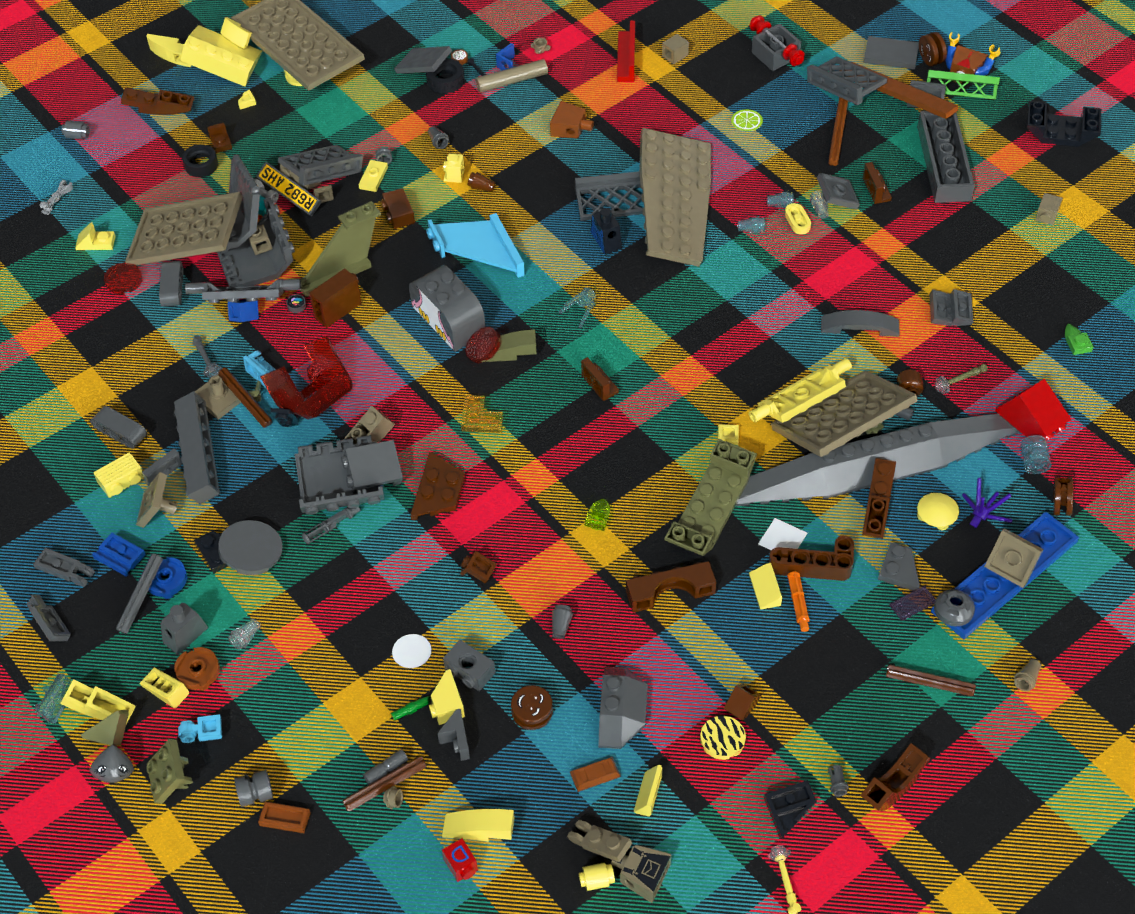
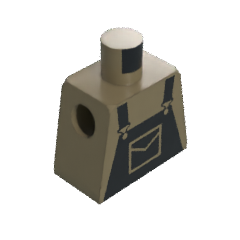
[611,845,671,903]

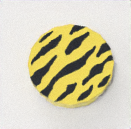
[700,716,746,760]

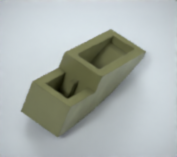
[478,329,536,362]

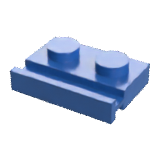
[92,533,146,577]

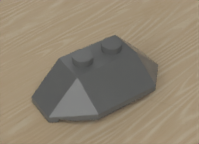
[598,667,648,749]

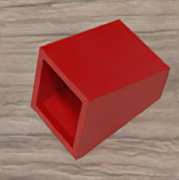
[995,378,1071,443]

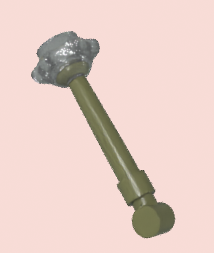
[935,364,988,394]

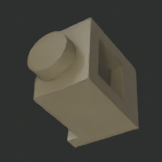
[249,225,273,255]

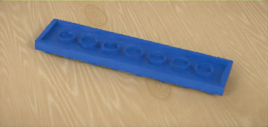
[931,512,1079,640]

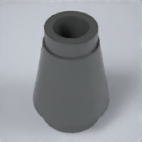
[428,126,449,149]
[552,605,573,639]

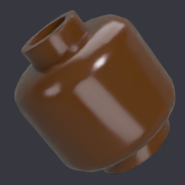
[896,369,924,397]

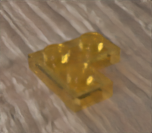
[461,395,503,433]

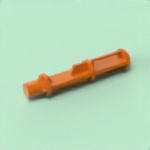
[787,571,810,632]

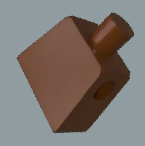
[550,101,594,139]

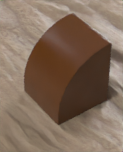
[724,684,762,720]

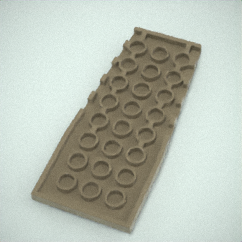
[639,128,711,267]

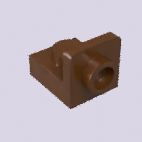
[207,123,232,153]
[460,551,497,583]

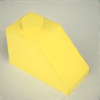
[429,669,465,725]

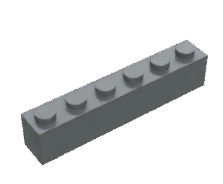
[174,391,220,505]

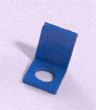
[496,43,515,70]

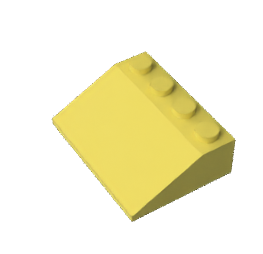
[180,25,262,87]

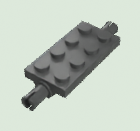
[185,279,301,303]

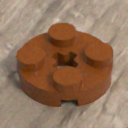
[174,647,220,691]

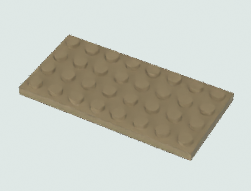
[231,0,365,91]

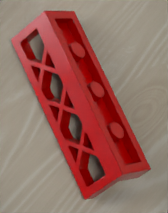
[617,21,635,82]

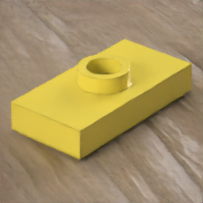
[359,160,388,192]

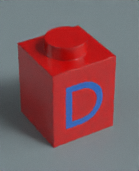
[442,838,478,882]

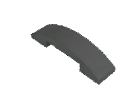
[821,310,899,337]

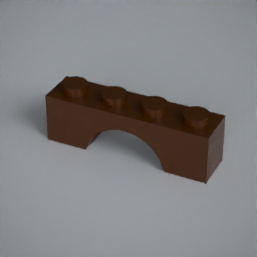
[626,561,716,613]

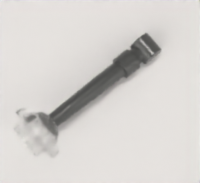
[192,335,222,379]

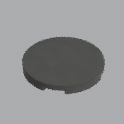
[218,520,283,575]

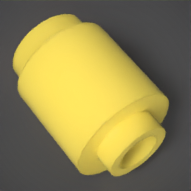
[579,863,615,891]

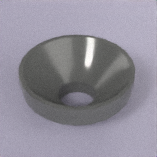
[934,589,975,626]

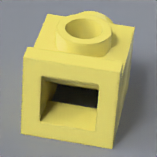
[444,154,465,183]

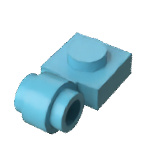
[178,714,222,743]

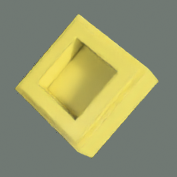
[718,424,739,445]

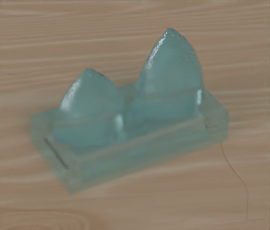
[35,674,72,724]

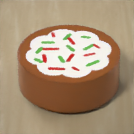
[451,50,468,65]

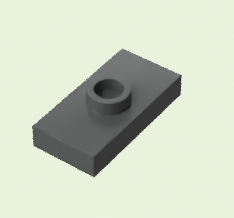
[142,449,182,486]

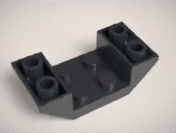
[1027,101,1101,147]

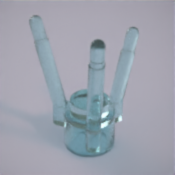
[559,287,596,328]

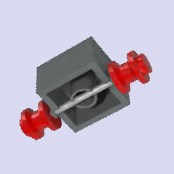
[749,15,805,71]

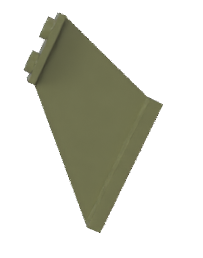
[300,201,381,298]

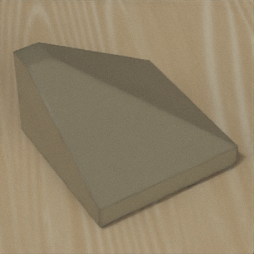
[313,185,334,203]

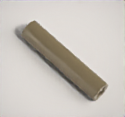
[475,59,548,93]

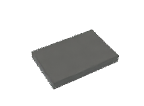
[863,36,919,69]
[394,46,452,74]

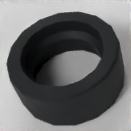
[182,144,218,177]

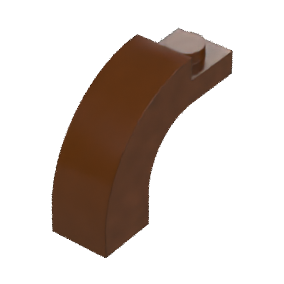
[860,743,931,811]

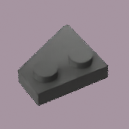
[878,542,920,592]

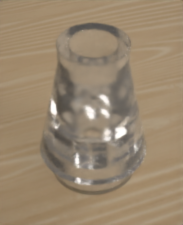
[809,190,829,219]
[228,619,261,650]

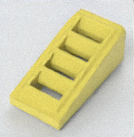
[139,667,189,708]

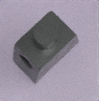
[160,603,208,655]

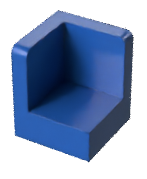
[228,299,259,322]

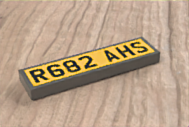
[256,162,322,216]

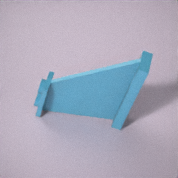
[426,213,525,277]

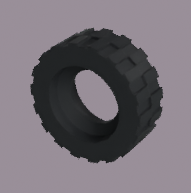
[426,58,465,94]

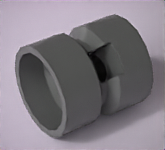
[234,769,273,807]

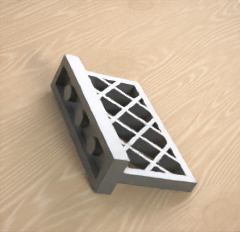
[807,56,887,105]
[278,145,363,186]
[575,171,643,221]

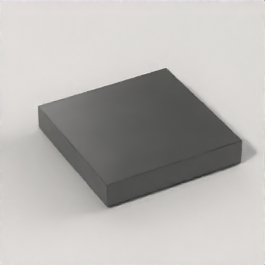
[817,173,860,210]

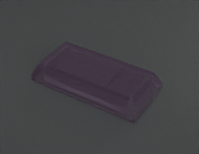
[889,586,936,621]

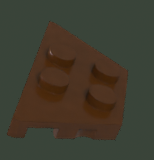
[411,452,465,520]

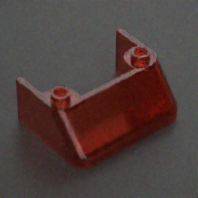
[260,335,353,420]

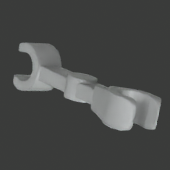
[40,180,73,215]

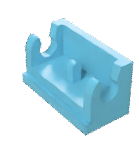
[243,350,287,391]

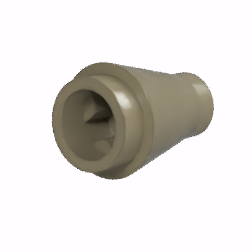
[1014,659,1041,691]

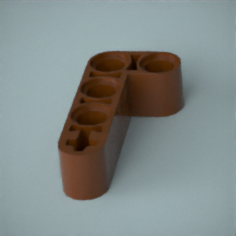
[768,535,854,581]

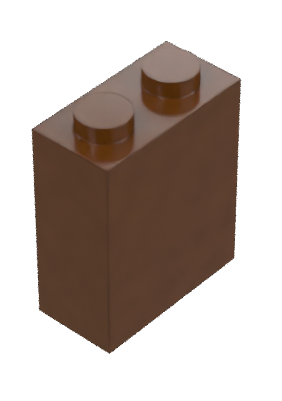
[309,268,362,328]

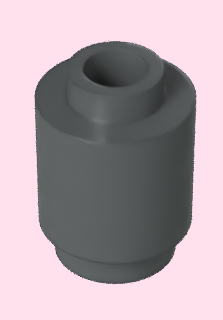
[62,121,89,140]

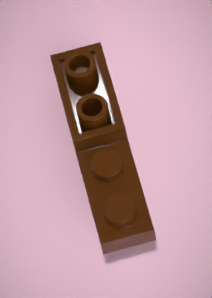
[121,87,194,115]
[862,458,896,539]

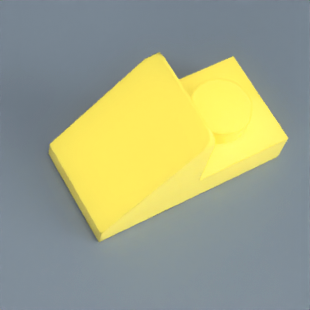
[75,222,116,250]

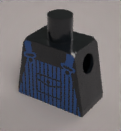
[590,208,622,255]

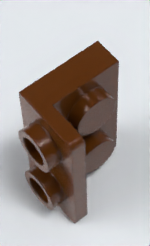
[863,162,892,204]
[581,357,619,401]

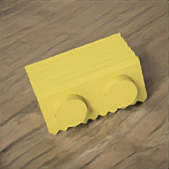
[93,452,144,498]

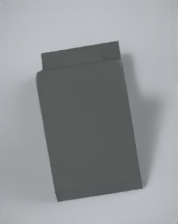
[438,709,470,761]

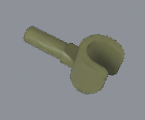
[248,380,262,402]

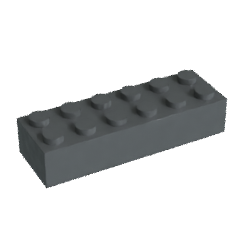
[917,111,974,203]

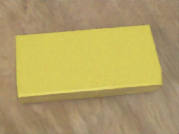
[749,563,782,610]
[634,765,662,817]

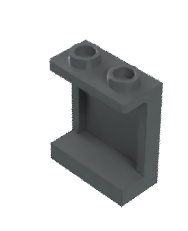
[341,440,403,493]

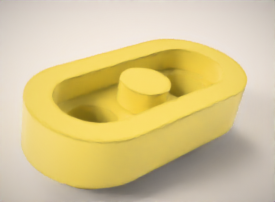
[785,203,811,234]

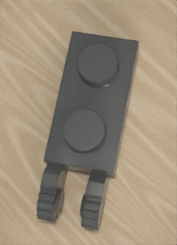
[33,548,95,587]

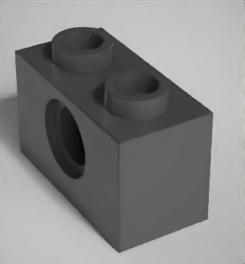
[443,640,496,692]

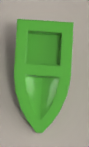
[1065,323,1093,355]

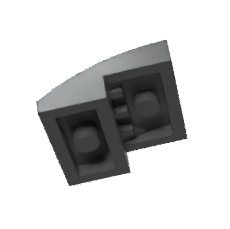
[929,289,973,326]

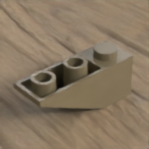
[343,406,395,445]

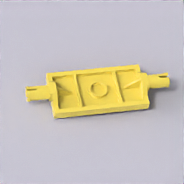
[749,358,852,423]

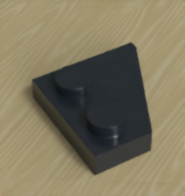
[764,780,816,839]

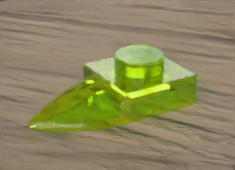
[584,499,610,531]

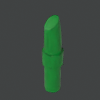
[390,696,430,721]

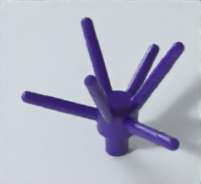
[962,477,1013,528]

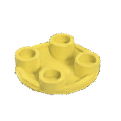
[917,493,959,530]

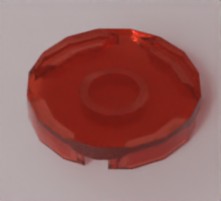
[104,262,142,294]
[465,327,501,363]

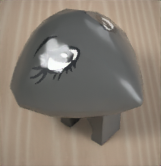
[89,745,134,783]

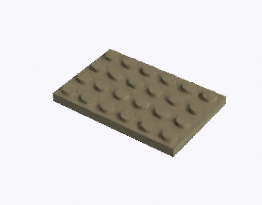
[125,192,243,267]
[771,370,917,457]

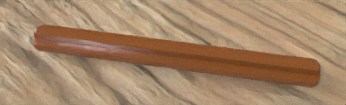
[828,97,848,166]

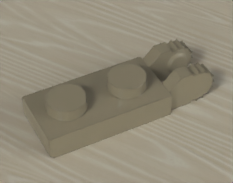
[567,820,632,862]

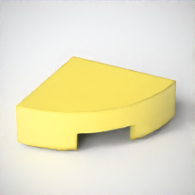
[238,90,256,110]

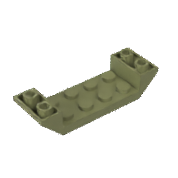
[664,439,757,556]

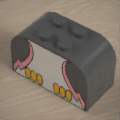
[409,265,486,352]

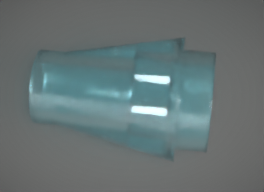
[767,191,794,209]
[738,216,765,234]

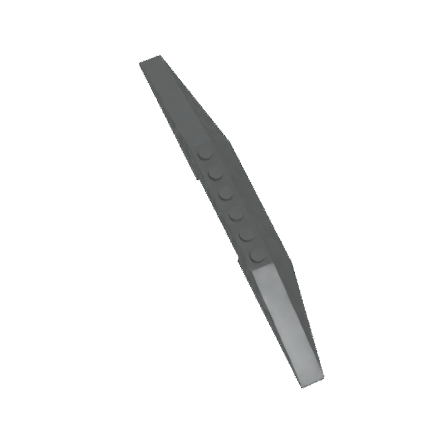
[736,414,1020,506]

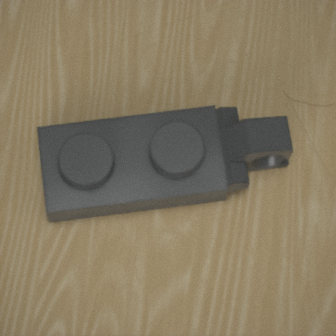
[27,595,71,641]

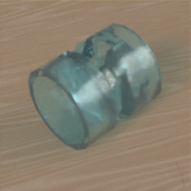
[1020,435,1052,474]

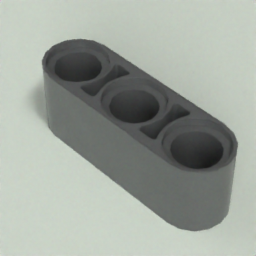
[159,261,183,307]
[90,406,148,449]

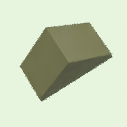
[81,710,129,746]

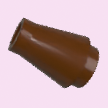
[467,172,496,192]

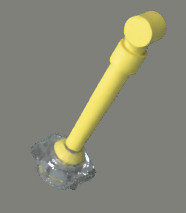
[767,845,801,914]

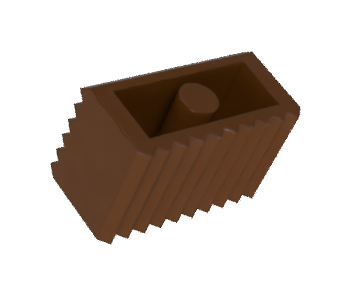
[380,188,415,229]

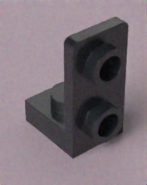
[270,399,302,427]

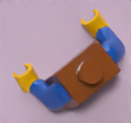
[945,32,1001,83]

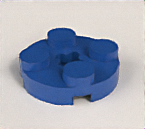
[148,557,188,599]

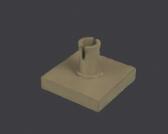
[195,375,241,420]
[136,472,178,528]
[984,528,1044,588]

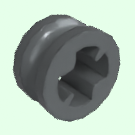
[376,147,392,164]

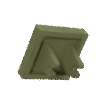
[147,739,193,804]

